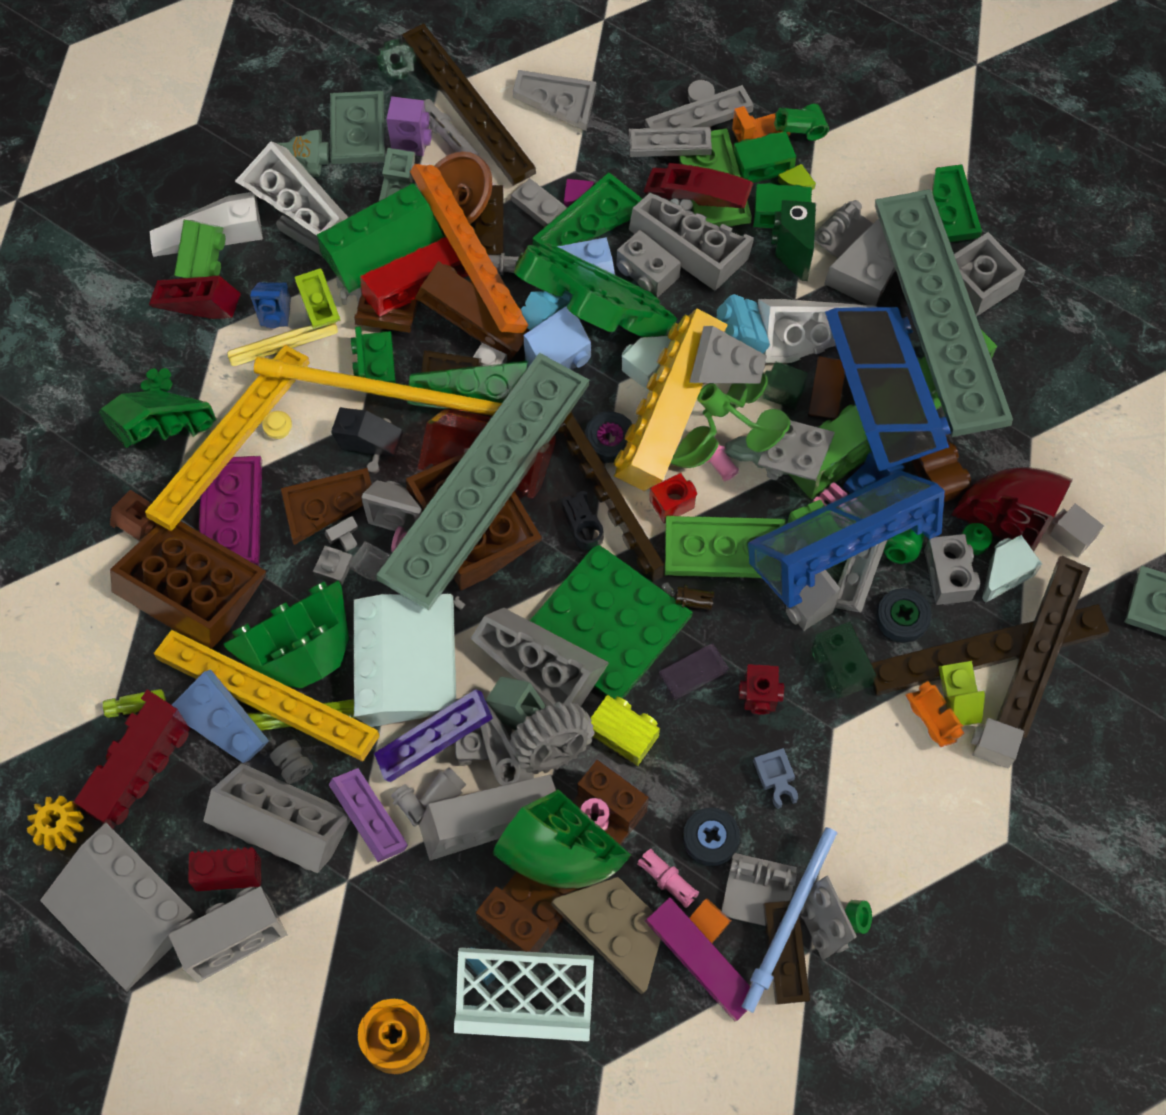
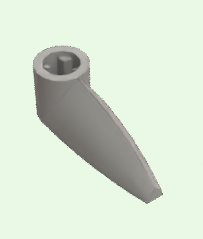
[481,704,534,786]

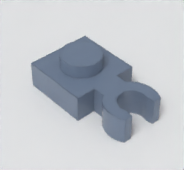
[753,748,798,809]

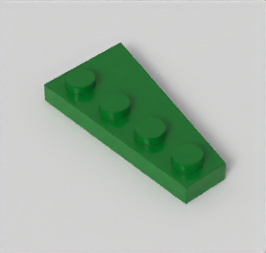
[407,361,528,414]

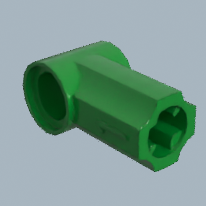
[774,104,829,141]

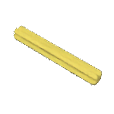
[227,322,338,366]

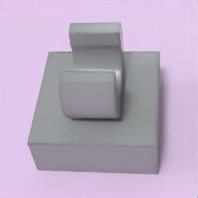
[325,516,358,552]
[313,546,354,585]

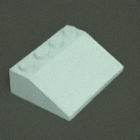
[354,594,456,727]

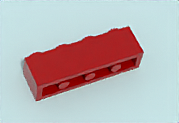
[360,237,469,317]

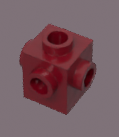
[739,664,784,715]

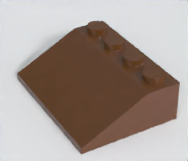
[406,452,542,590]
[110,521,266,649]

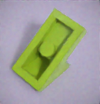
[294,268,341,329]
[938,661,985,726]

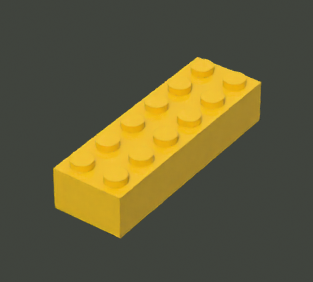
[613,309,728,491]

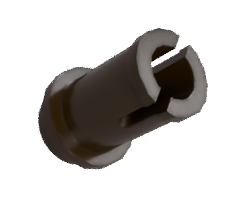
[675,584,714,611]

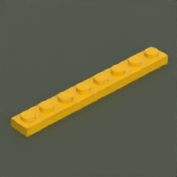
[145,345,310,531]
[154,630,380,762]

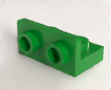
[351,326,396,383]

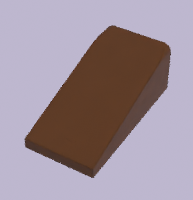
[808,357,845,420]

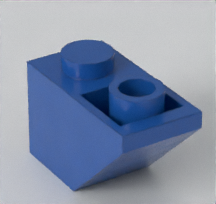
[251,282,291,328]

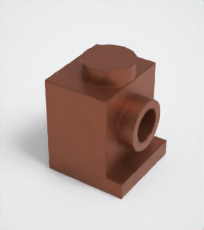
[110,490,158,541]

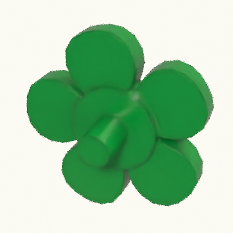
[141,368,173,392]

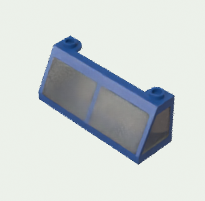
[825,307,951,471]

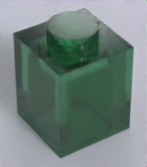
[763,361,808,410]

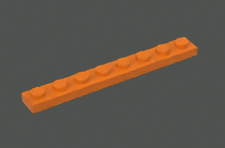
[410,164,528,333]

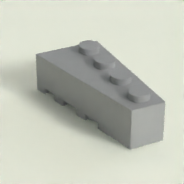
[419,774,556,861]

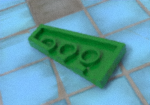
[532,173,642,247]

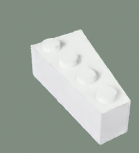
[235,141,348,235]

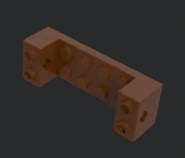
[476,760,649,963]

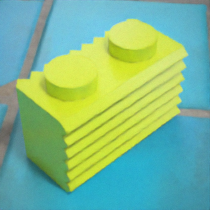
[591,695,660,766]

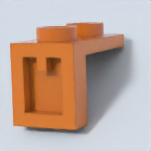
[732,106,791,142]

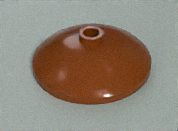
[421,151,492,230]

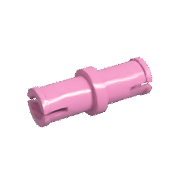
[637,849,699,908]

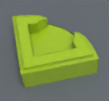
[778,164,816,190]

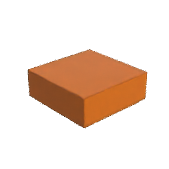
[689,899,732,944]

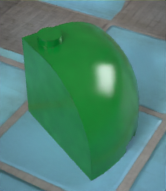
[493,790,631,888]

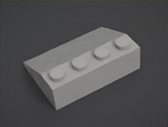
[40,823,199,991]

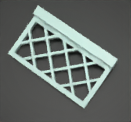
[454,948,594,1041]

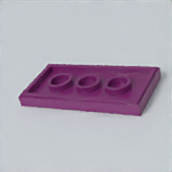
[199,456,263,566]

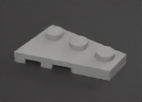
[513,70,596,131]
[689,326,767,383]

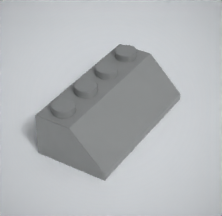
[203,763,351,873]

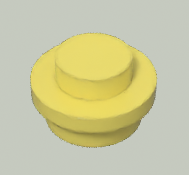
[263,411,292,439]

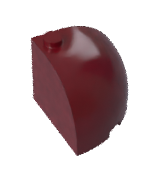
[951,467,1073,552]

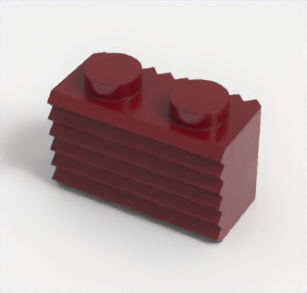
[188,847,261,891]

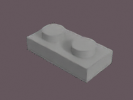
[511,178,567,227]

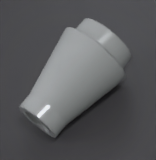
[419,767,466,809]

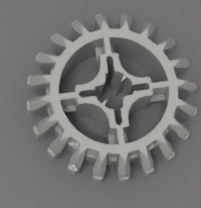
[509,701,595,774]

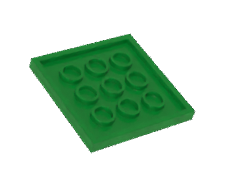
[530,545,693,699]

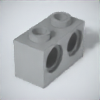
[924,534,980,605]

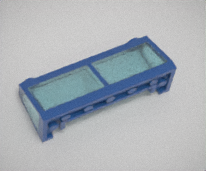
[748,471,945,608]

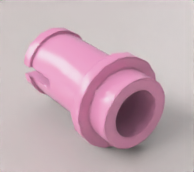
[707,445,739,481]

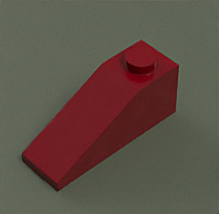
[149,275,241,319]

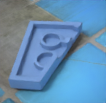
[172,669,269,763]

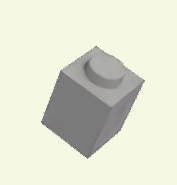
[1050,503,1104,557]
[971,718,1024,769]

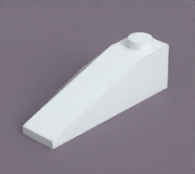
[150,192,263,257]

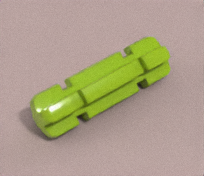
[103,689,166,718]

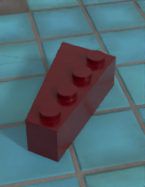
[74,689,190,829]

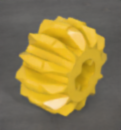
[27,795,84,851]

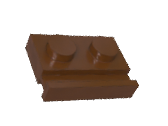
[354,293,419,333]

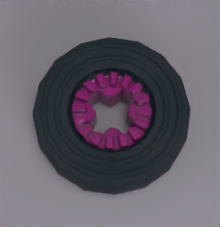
[584,411,632,463]

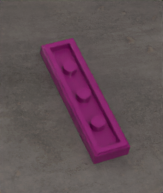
[645,897,750,1022]

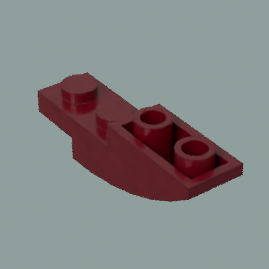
[643,163,753,208]

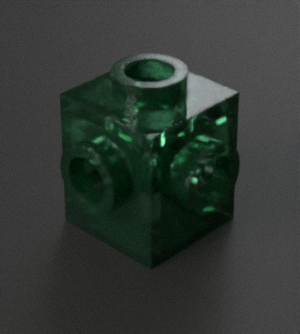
[376,39,416,80]

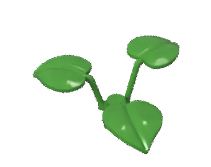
[671,372,791,468]

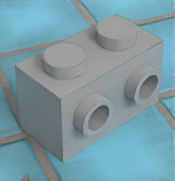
[616,230,681,298]

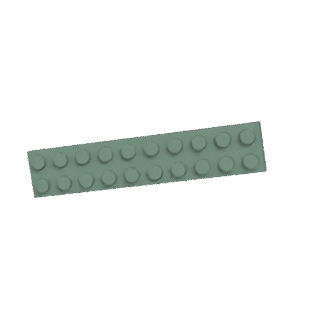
[875,189,1013,437]
[377,353,589,610]

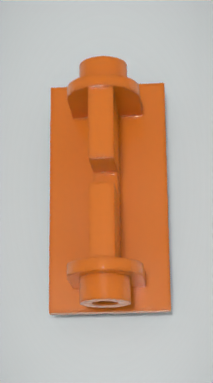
[905,681,965,747]

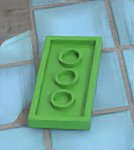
[677,128,752,227]
[665,516,786,578]

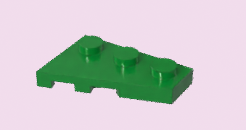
[932,164,982,242]

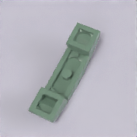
[379,148,415,201]

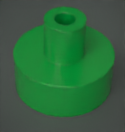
[961,523,992,555]
[844,900,872,934]

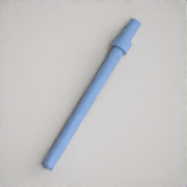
[741,827,837,1013]

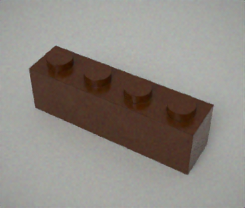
[415,261,530,361]

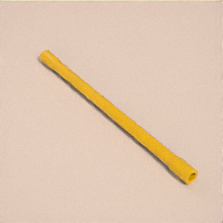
[254,356,502,416]

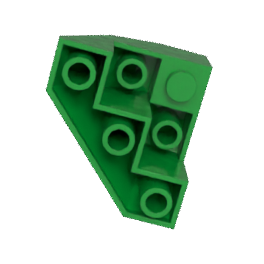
[99,390,217,448]
[224,580,349,688]

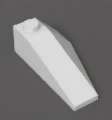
[758,299,876,363]

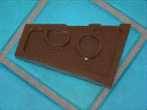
[281,468,372,545]

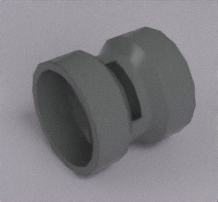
[270,739,313,784]

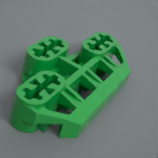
[514,243,677,337]

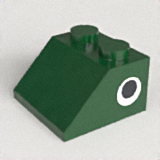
[771,200,816,281]

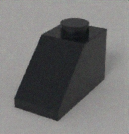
[331,407,403,457]

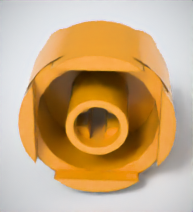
[358,999,430,1074]

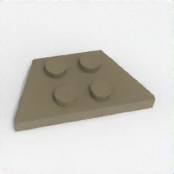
[550,877,661,994]

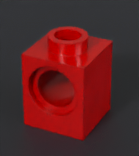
[649,473,697,524]

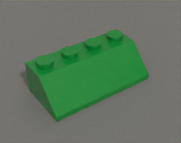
[317,183,444,293]

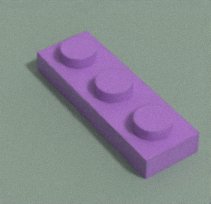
[329,768,408,863]

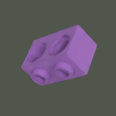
[386,97,432,156]

